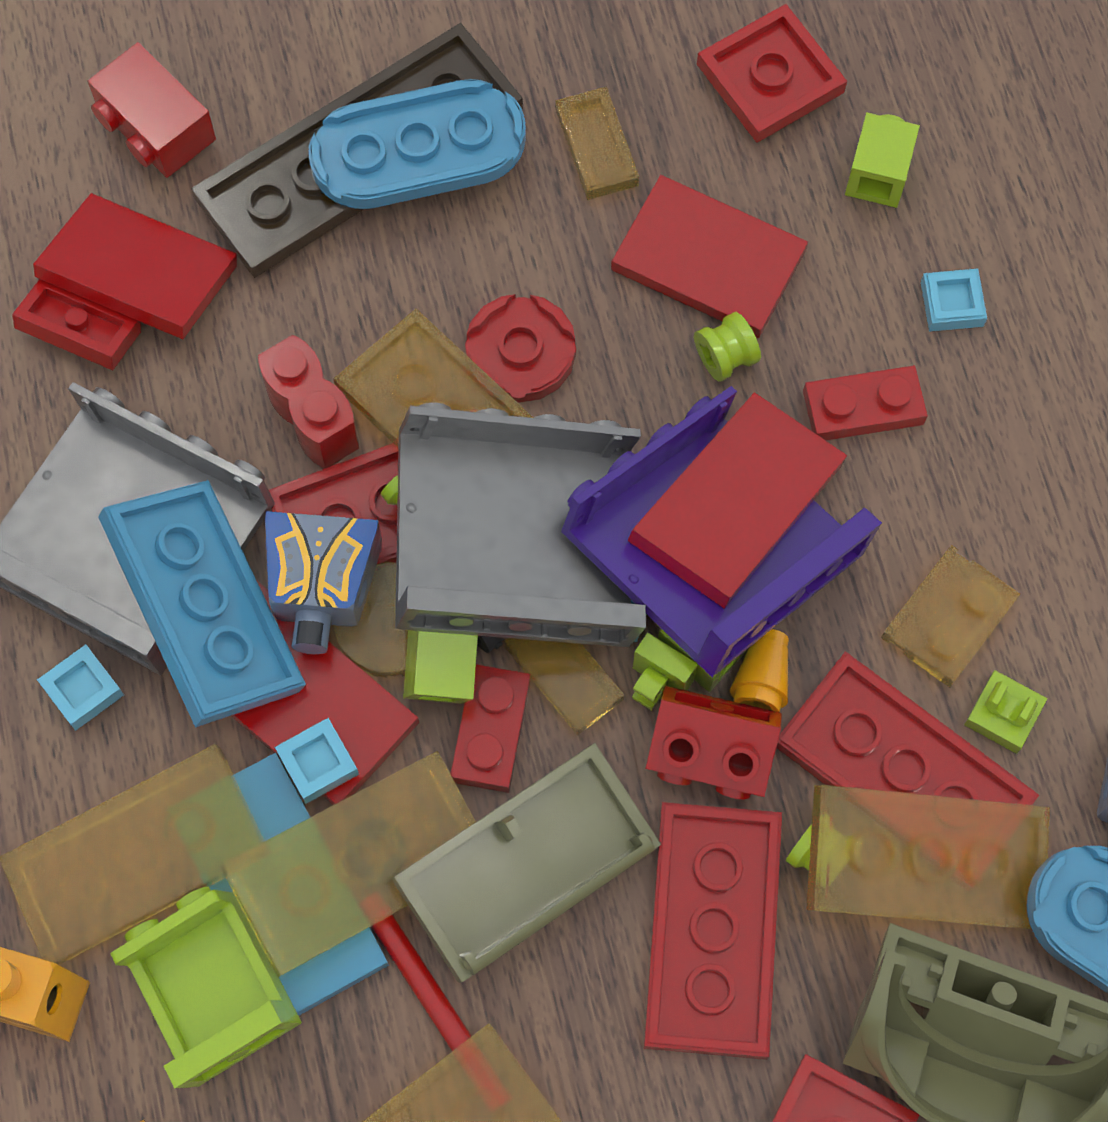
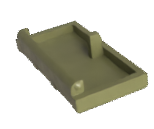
[391,743,661,983]

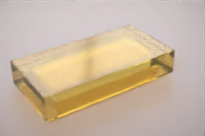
[555,86,639,200]
[504,638,624,735]

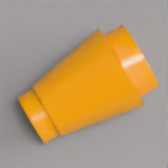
[730,629,789,713]

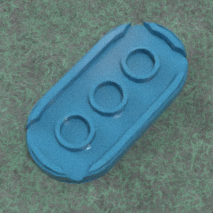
[309,79,526,209]
[1027,846,1108,993]

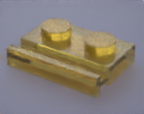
[881,545,1020,688]

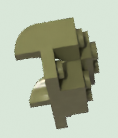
[842,923,1108,1122]

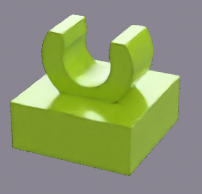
[632,632,698,711]
[964,670,1048,754]

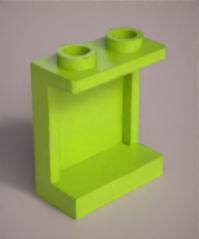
[110,887,302,1089]

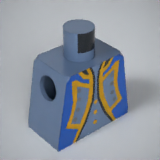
[265,511,382,654]

